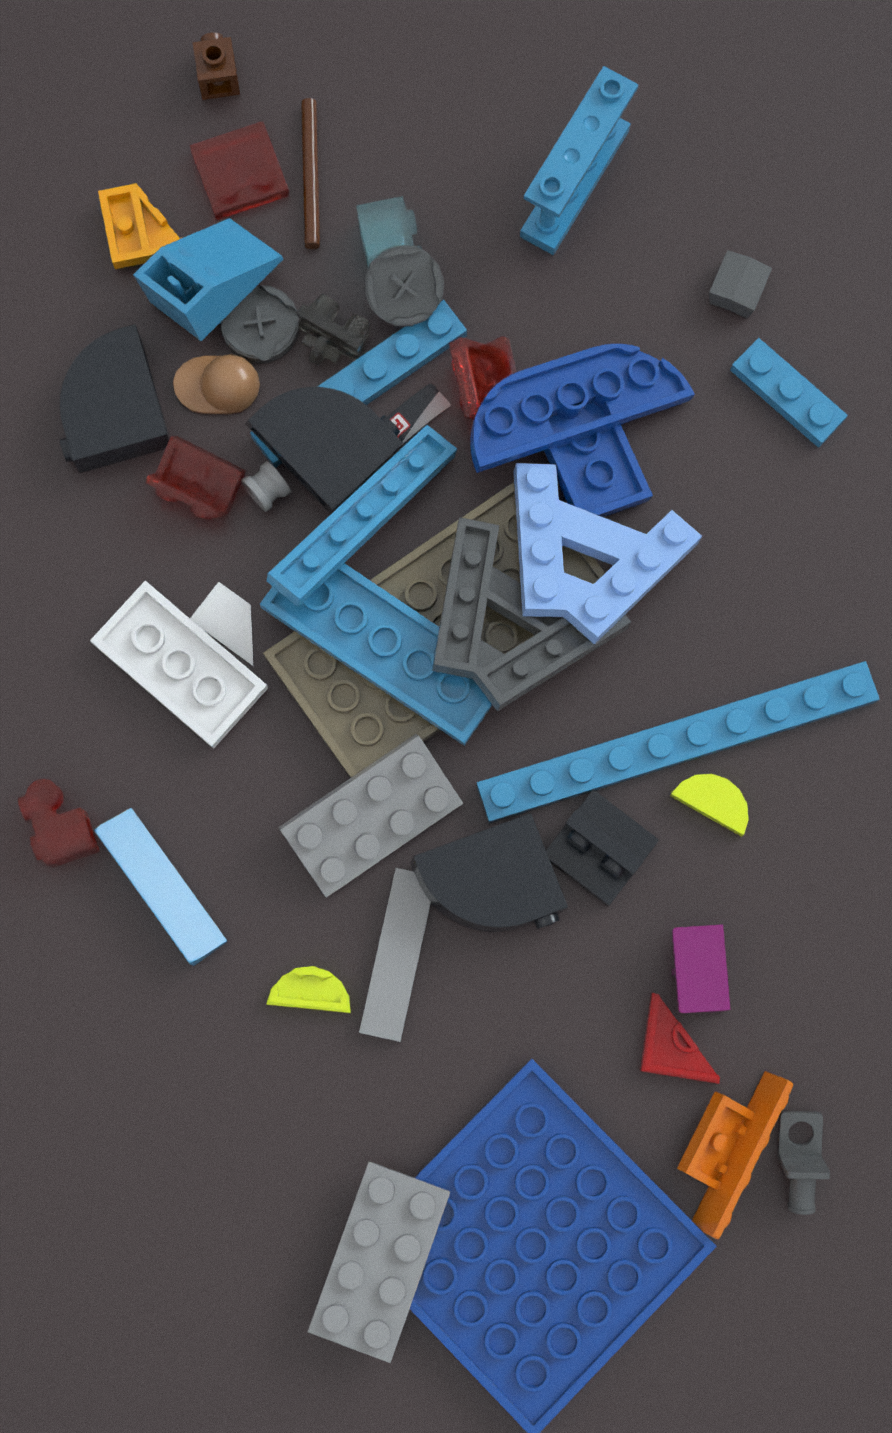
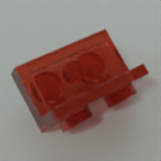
[449,336,516,420]
[145,435,246,520]

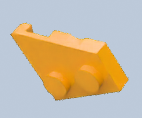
[98,183,182,269]

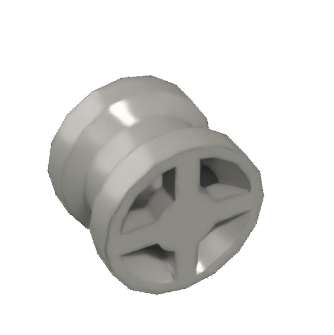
[241,461,291,512]

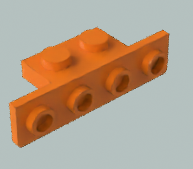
[677,1071,793,1240]

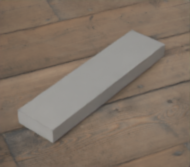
[359,868,431,1042]

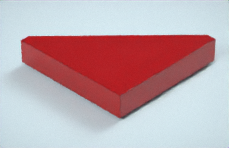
[640,993,720,1084]

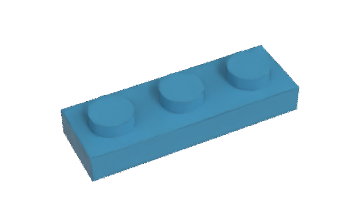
[730,338,848,448]

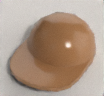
[173,354,260,415]

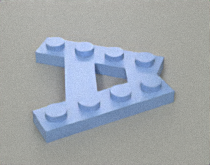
[513,463,702,644]

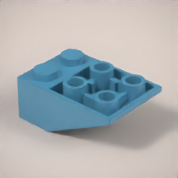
[133,218,283,341]

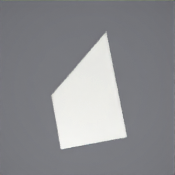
[190,582,254,666]

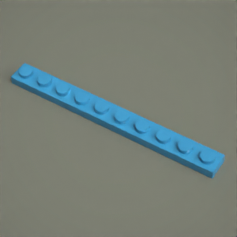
[476,661,880,824]

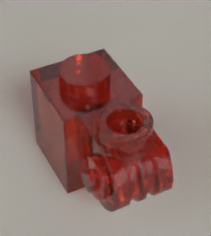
[18,779,100,868]

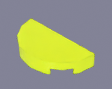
[670,774,749,837]
[267,966,351,1013]

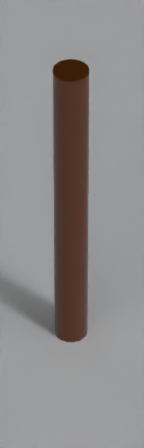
[301,98,320,249]

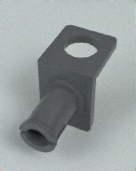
[777,1111,830,1215]

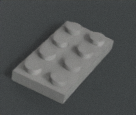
[278,734,463,898]
[308,1161,450,1363]

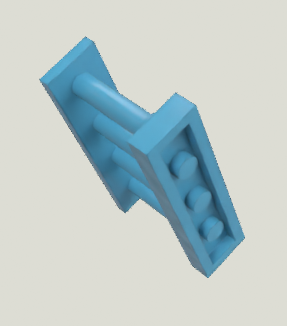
[520,66,639,256]

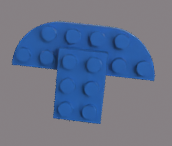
[470,344,695,517]

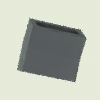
[709,250,772,319]

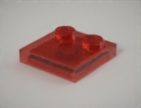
[189,121,290,220]

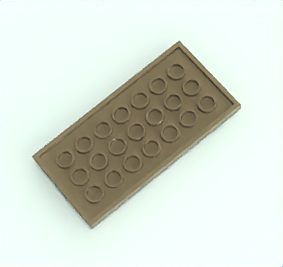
[263,482,605,778]

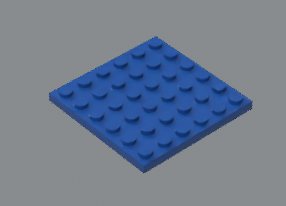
[410,1059,717,1433]

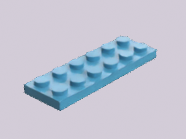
[260,563,492,745]

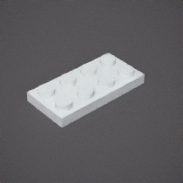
[90,581,268,749]

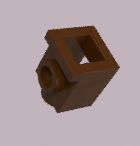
[192,32,240,100]

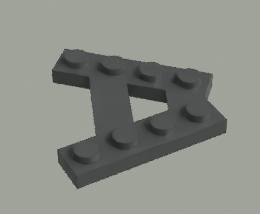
[432,517,631,711]

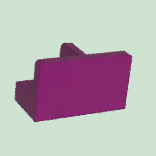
[672,924,731,1013]

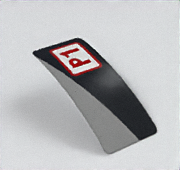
[387,383,451,451]

